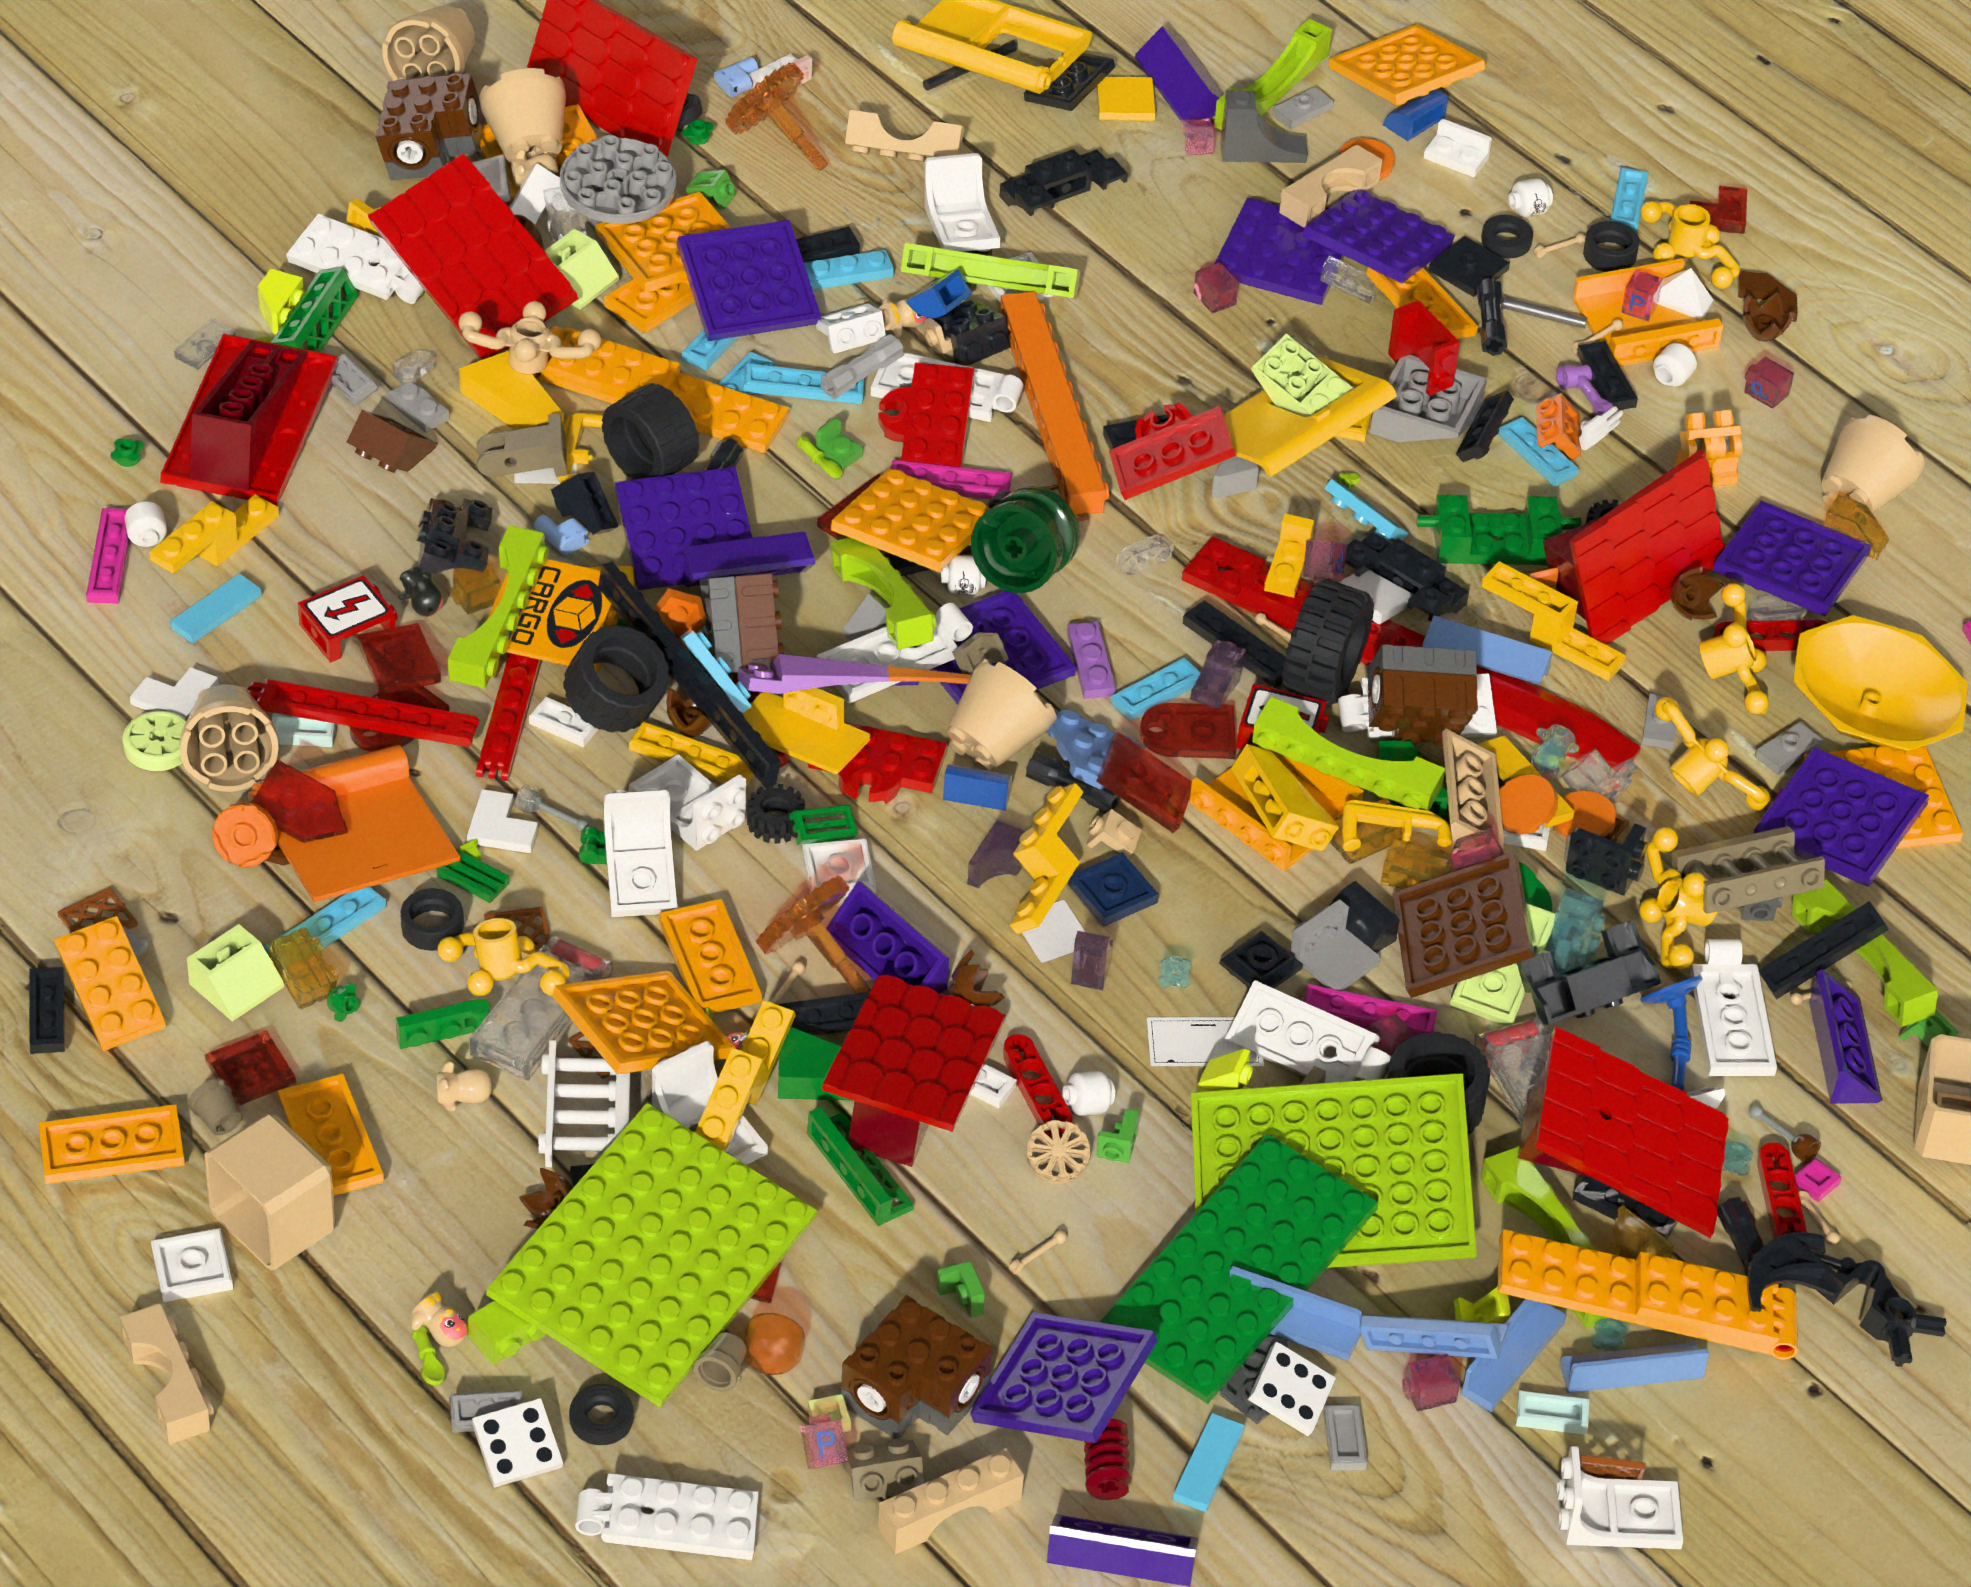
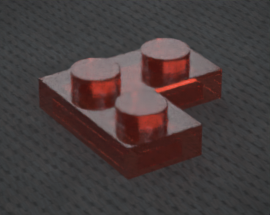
[1690,186,1747,234]

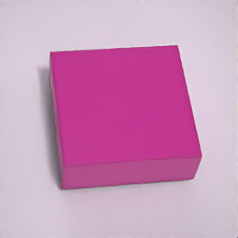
[1794,1158,1841,1202]

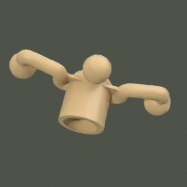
[458,301,601,374]

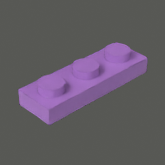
[1067,621,1115,699]

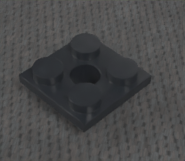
[1219,931,1303,989]

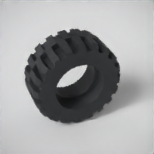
[1282,579,1374,705]

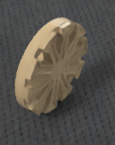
[1026,1120,1090,1184]

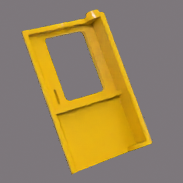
[892,0,1092,94]
[1224,356,1397,477]

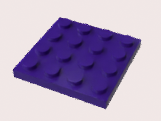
[1302,190,1455,283]
[1212,197,1345,305]
[676,220,822,341]
[615,467,752,590]
[1713,501,1872,616]
[912,591,1076,705]
[1754,747,1929,887]
[970,1312,1158,1443]

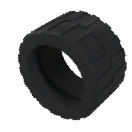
[602,383,699,480]
[563,625,670,733]
[1387,1032,1490,1135]

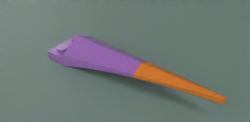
[737,654,971,694]

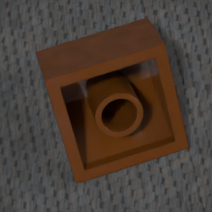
[347,410,438,473]

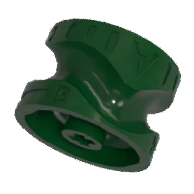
[971,486,1080,593]

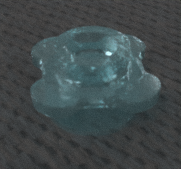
[1158,956,1192,988]
[1722,1142,1753,1176]
[1592,1318,1629,1351]

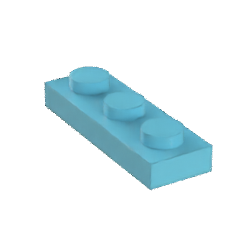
[804,250,894,290]
[1325,479,1409,542]
[680,630,751,713]

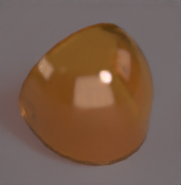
[743,1313,805,1375]

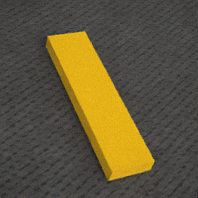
[629,721,754,787]
[1478,735,1574,828]

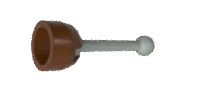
[1749,1106,1821,1164]

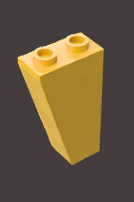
[459,350,564,430]
[1231,744,1339,852]

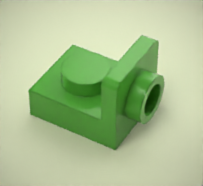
[685,170,736,209]
[816,418,863,470]
[1899,1010,1959,1047]
[1096,1109,1139,1163]
[937,1261,985,1317]

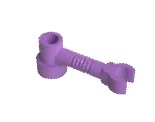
[1556,365,1614,420]

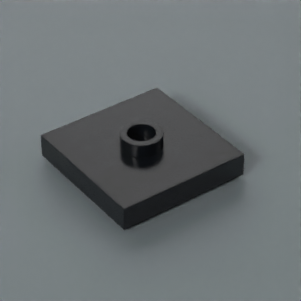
[1428,236,1510,297]

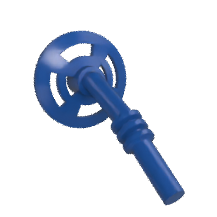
[1640,975,1703,1090]

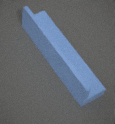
[1422,616,1552,684]
[1230,1266,1362,1361]
[1462,1299,1566,1412]
[1361,1315,1509,1359]
[1560,1342,1709,1393]

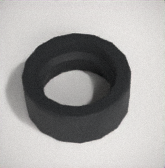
[1583,221,1640,272]
[400,888,464,951]

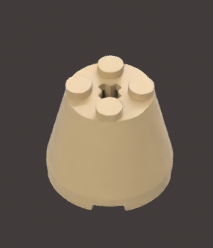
[382,6,475,81]
[479,68,566,163]
[1821,415,1925,522]
[947,659,1057,771]
[180,684,278,792]

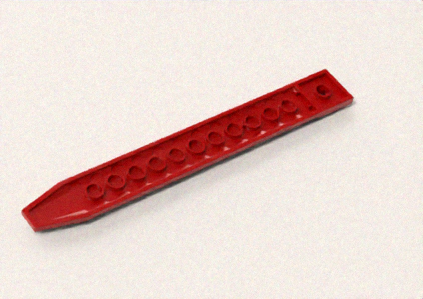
[1181,536,1641,771]

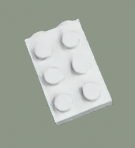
[924,153,1000,252]
[629,754,746,851]
[603,788,677,917]
[652,1041,768,1165]
[1556,1446,1683,1549]

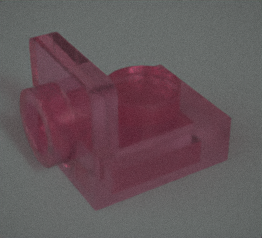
[1181,119,1214,155]

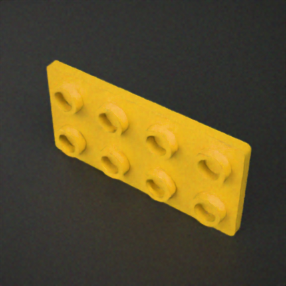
[743,688,870,774]

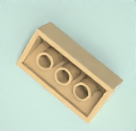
[1442,729,1505,865]

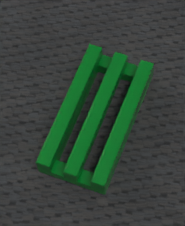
[789,804,858,845]
[437,849,509,903]

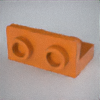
[1536,393,1581,460]
[653,588,706,648]

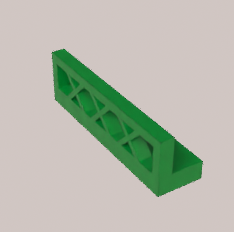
[271,267,358,353]
[807,1107,914,1226]

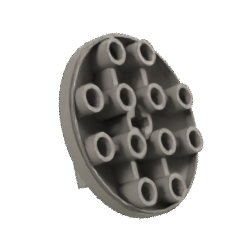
[560,135,676,231]

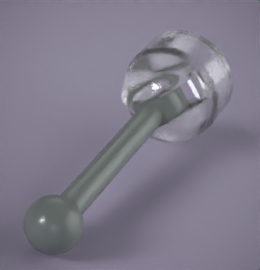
[514,784,589,832]

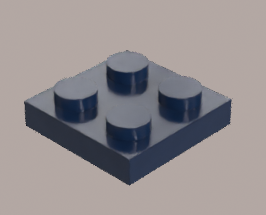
[1068,852,1159,927]

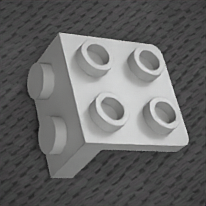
[1290,899,1380,991]

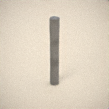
[1502,297,1588,329]

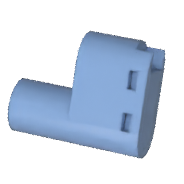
[714,57,758,97]
[533,515,590,555]

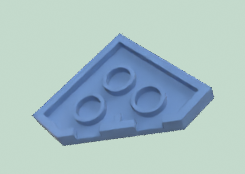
[1047,709,1146,790]

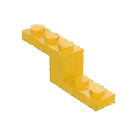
[149,494,279,574]
[1481,561,1626,681]
[1009,783,1083,934]
[695,1000,796,1152]

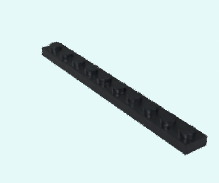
[598,561,781,788]

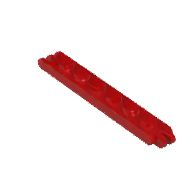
[476,653,542,781]
[247,679,480,747]

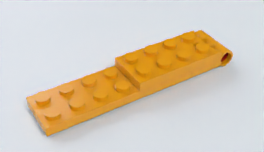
[532,326,789,454]
[1498,1229,1798,1360]

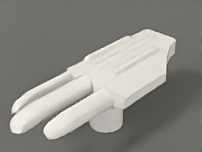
[1579,406,1623,450]

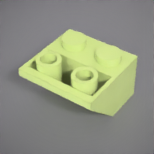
[545,228,619,310]
[187,924,284,1022]

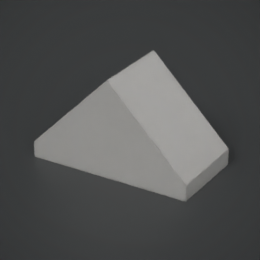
[1211,456,1259,498]
[843,593,891,641]

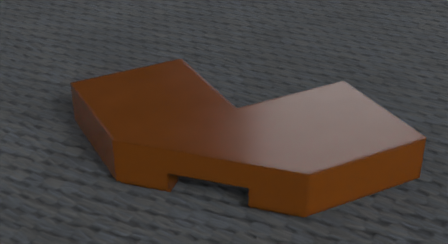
[1738,271,1798,322]

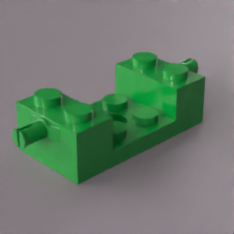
[1416,495,1581,565]

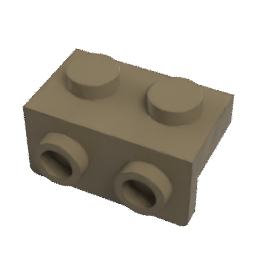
[843,1438,924,1501]

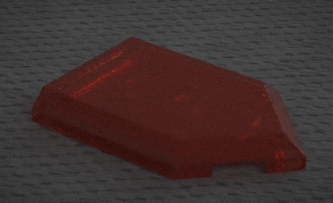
[251,760,348,843]

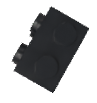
[931,300,1011,366]
[1566,823,1648,896]

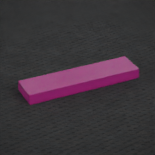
[891,460,1012,500]
[86,508,130,604]
[1303,984,1438,1038]

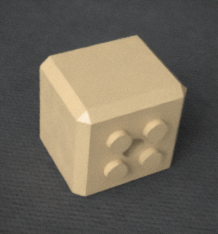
[1914,1034,1971,1165]
[204,1114,335,1270]

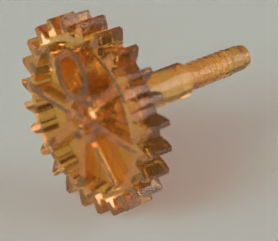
[725,62,828,171]
[756,875,871,993]

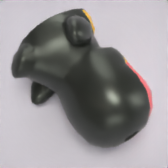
[398,567,443,617]

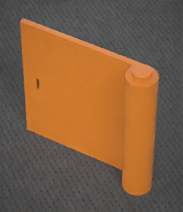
[248,745,460,902]

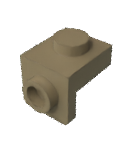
[952,633,1008,675]

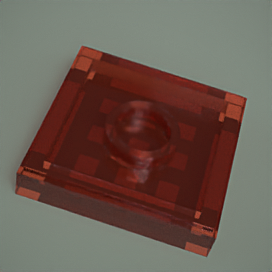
[205,1030,296,1106]

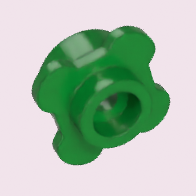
[682,119,714,145]
[110,439,144,467]
[327,983,361,1022]

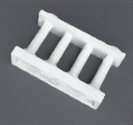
[539,1040,631,1168]

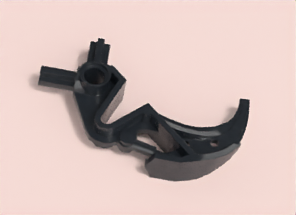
[1747,1232,1947,1367]

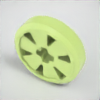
[123,711,187,771]

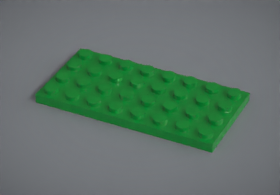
[1099,1133,1378,1404]

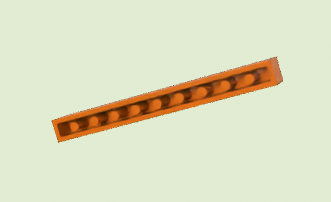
[1000,291,1109,516]

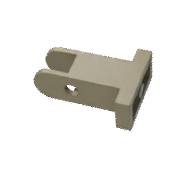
[477,413,568,477]

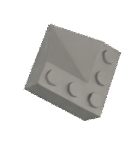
[1370,355,1487,442]

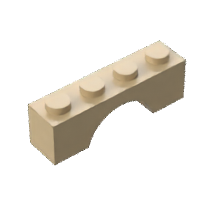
[845,110,964,162]
[1279,144,1382,228]
[120,1303,214,1444]
[878,1448,1024,1555]

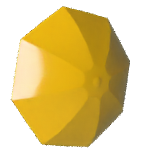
[1793,615,1968,751]

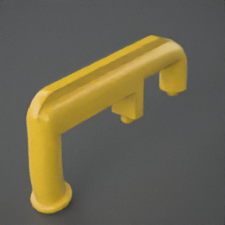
[554,413,603,483]
[1342,800,1452,851]

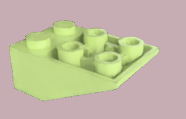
[1251,333,1354,417]

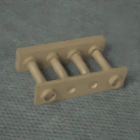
[1672,826,1825,914]

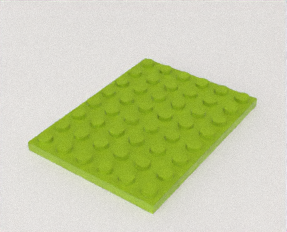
[1191,1074,1477,1268]
[486,1103,818,1408]

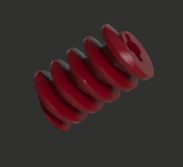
[1084,1419,1131,1500]

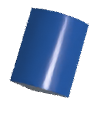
[1383,90,1448,142]
[906,269,972,318]
[943,764,1012,811]

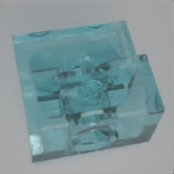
[1548,888,1606,973]

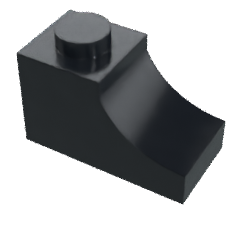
[551,472,619,535]

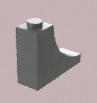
[1220,90,1307,163]

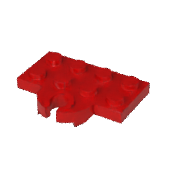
[878,362,974,467]
[1109,402,1237,500]
[808,722,948,804]

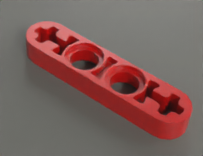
[1713,619,1828,651]
[1003,1034,1073,1140]
[1757,1142,1807,1239]

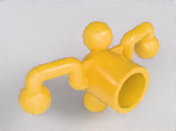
[1640,201,1740,289]
[1700,583,1769,715]
[1654,696,1771,811]
[1639,827,1717,969]
[437,918,570,996]

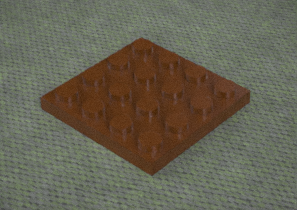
[1392,851,1534,998]

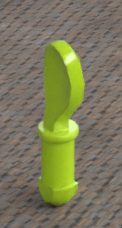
[796,436,843,480]
[412,1325,445,1385]

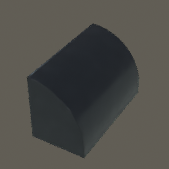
[1329,881,1400,953]

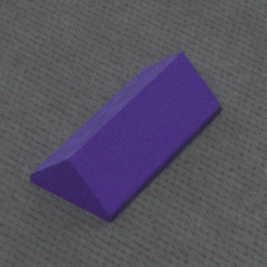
[1135,26,1223,125]
[684,531,815,587]
[822,881,949,994]
[1809,969,1882,1104]
[1047,1514,1198,1587]

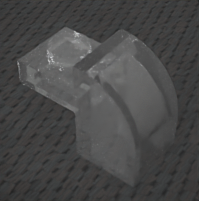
[543,187,587,244]
[1560,749,1638,803]

